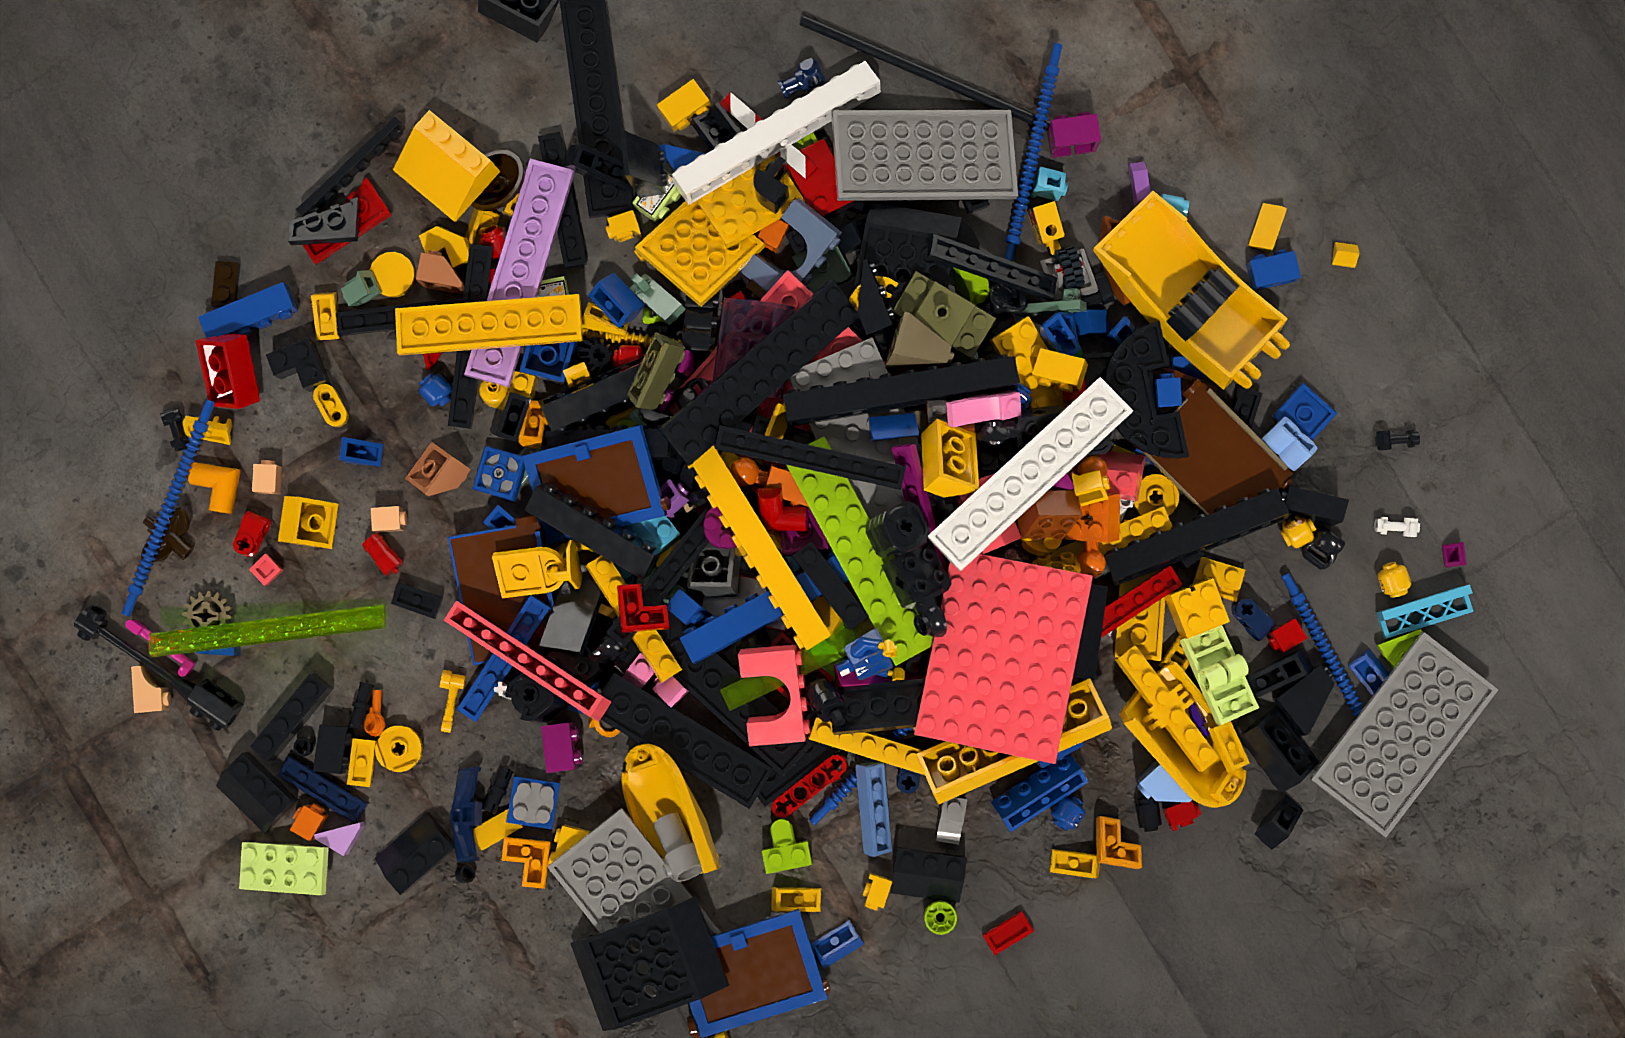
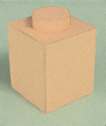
[252,460,282,494]
[371,506,407,533]

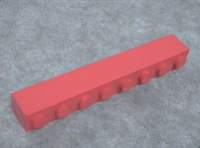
[444,601,611,722]

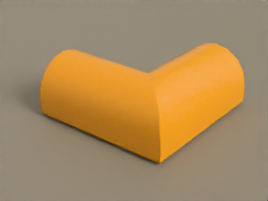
[519,400,570,449]
[188,462,241,514]
[1096,816,1142,869]
[502,837,551,889]

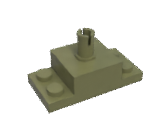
[893,271,996,358]

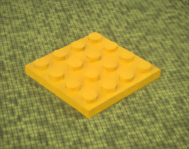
[696,155,805,248]
[635,201,765,307]

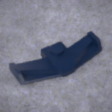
[450,767,482,862]

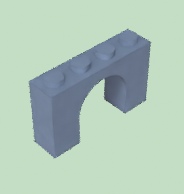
[741,198,842,292]

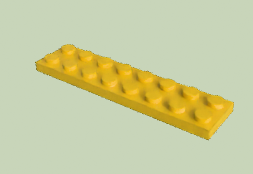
[395,294,583,356]

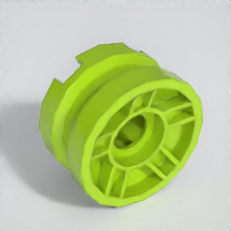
[924,900,957,935]

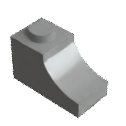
[936,797,967,845]

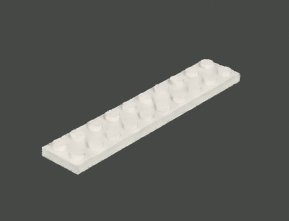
[928,377,1133,572]

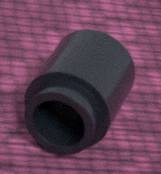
[1136,797,1162,832]

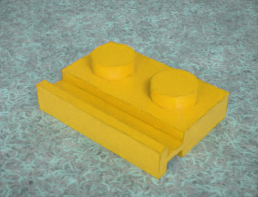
[1193,557,1245,602]

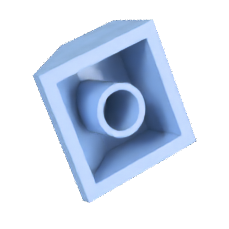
[1136,760,1193,802]

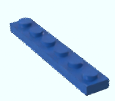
[457,595,551,722]

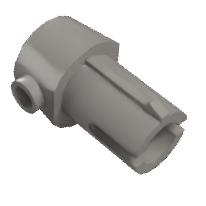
[654,813,703,882]

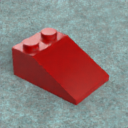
[786,139,853,216]

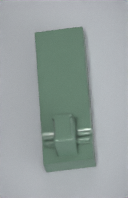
[630,273,686,325]
[1014,288,1087,317]

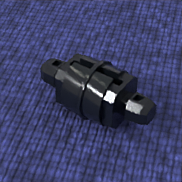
[806,674,845,727]

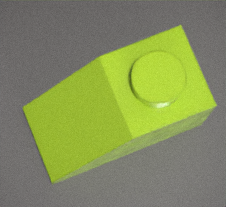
[953,267,989,305]

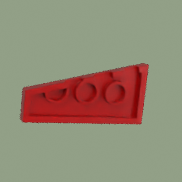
[303,177,392,265]

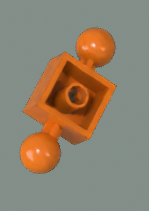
[1065,455,1120,578]
[730,457,809,507]

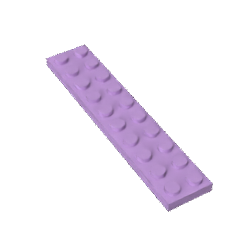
[464,159,575,388]

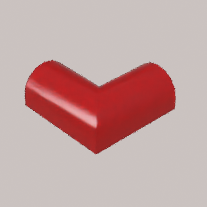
[757,488,809,531]
[617,584,669,633]

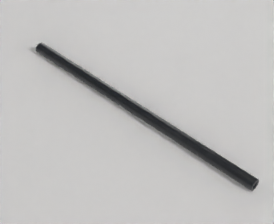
[800,15,1051,131]

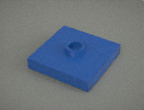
[1272,383,1337,441]

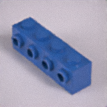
[198,282,298,338]
[990,754,1088,832]

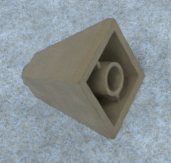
[885,311,954,371]

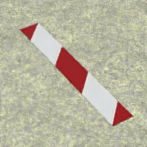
[719,92,817,179]

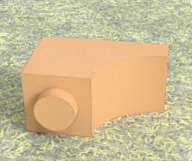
[131,666,172,713]

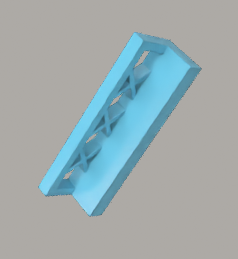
[1376,585,1474,639]

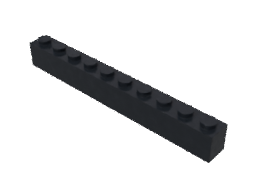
[783,354,1020,427]

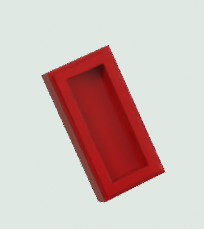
[982,910,1034,956]

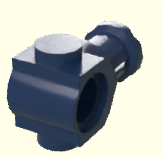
[778,57,825,99]

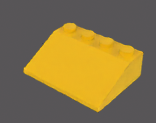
[393,110,500,222]

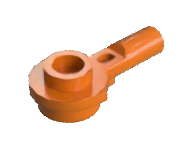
[364,690,385,737]

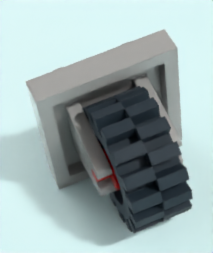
[1040,245,1098,302]

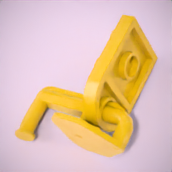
[492,540,594,598]

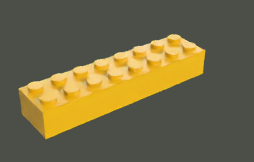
[916,678,1112,805]

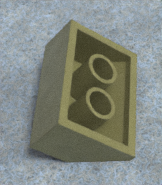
[627,332,685,410]

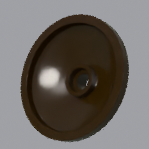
[471,150,525,211]

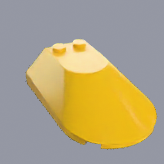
[1119,662,1246,808]
[621,744,721,874]

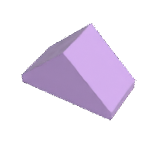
[314,822,365,856]

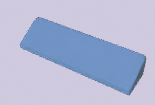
[856,761,892,857]

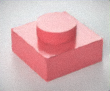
[249,553,283,586]

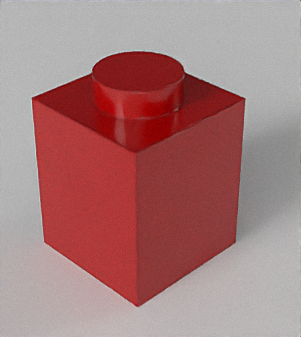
[1268,618,1307,653]

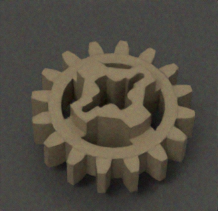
[182,591,234,641]

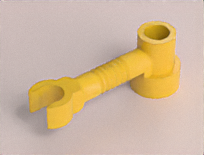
[440,670,466,733]

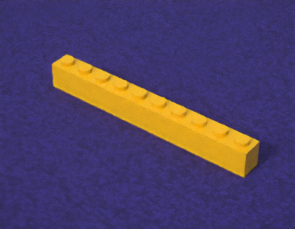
[687,445,831,651]

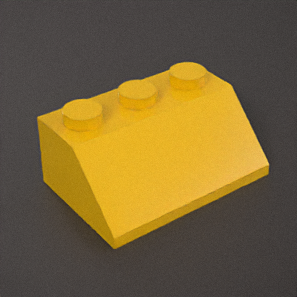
[921,419,979,497]

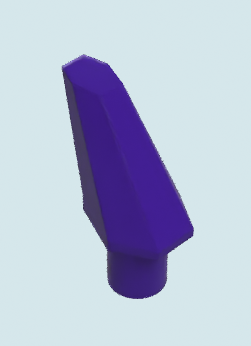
[1189,701,1210,738]

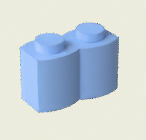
[1262,416,1318,471]

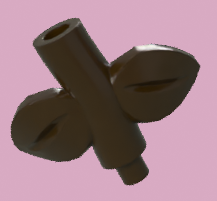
[141,507,194,562]

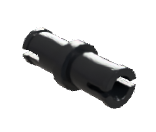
[348,682,374,730]
[482,766,514,814]

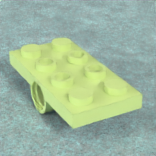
[1179,625,1259,726]
[239,842,329,895]

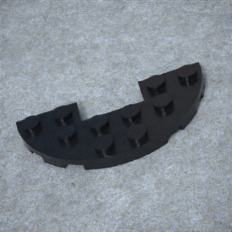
[1104,321,1189,459]

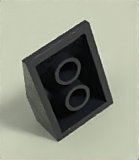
[620,131,669,198]

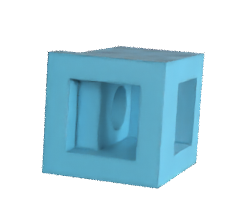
[1031,166,1068,201]

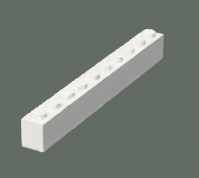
[672,61,881,205]

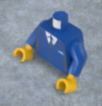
[835,628,905,682]

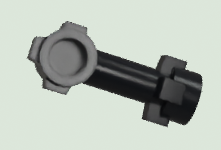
[160,407,189,451]
[1374,430,1420,451]

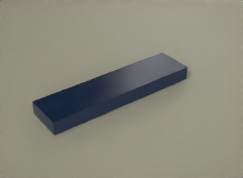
[277,755,369,824]

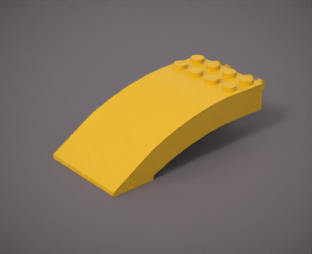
[1093,191,1290,390]

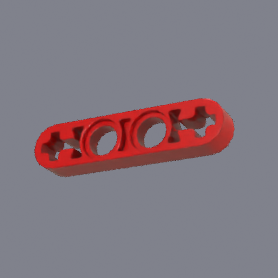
[772,754,848,818]

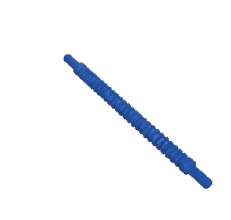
[1005,43,1062,261]
[121,399,215,617]
[1281,573,1363,716]
[809,728,912,825]

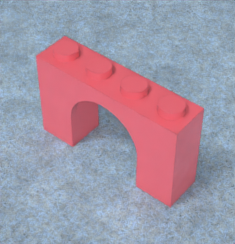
[738,644,811,746]

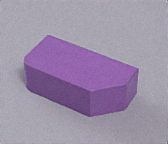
[1128,162,1151,208]

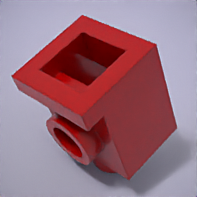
[1162,800,1201,831]

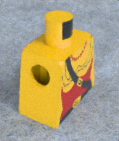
[1027,201,1065,256]

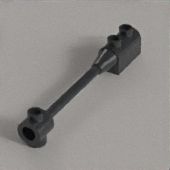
[74,605,244,731]

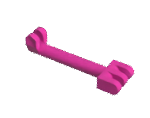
[125,620,196,677]

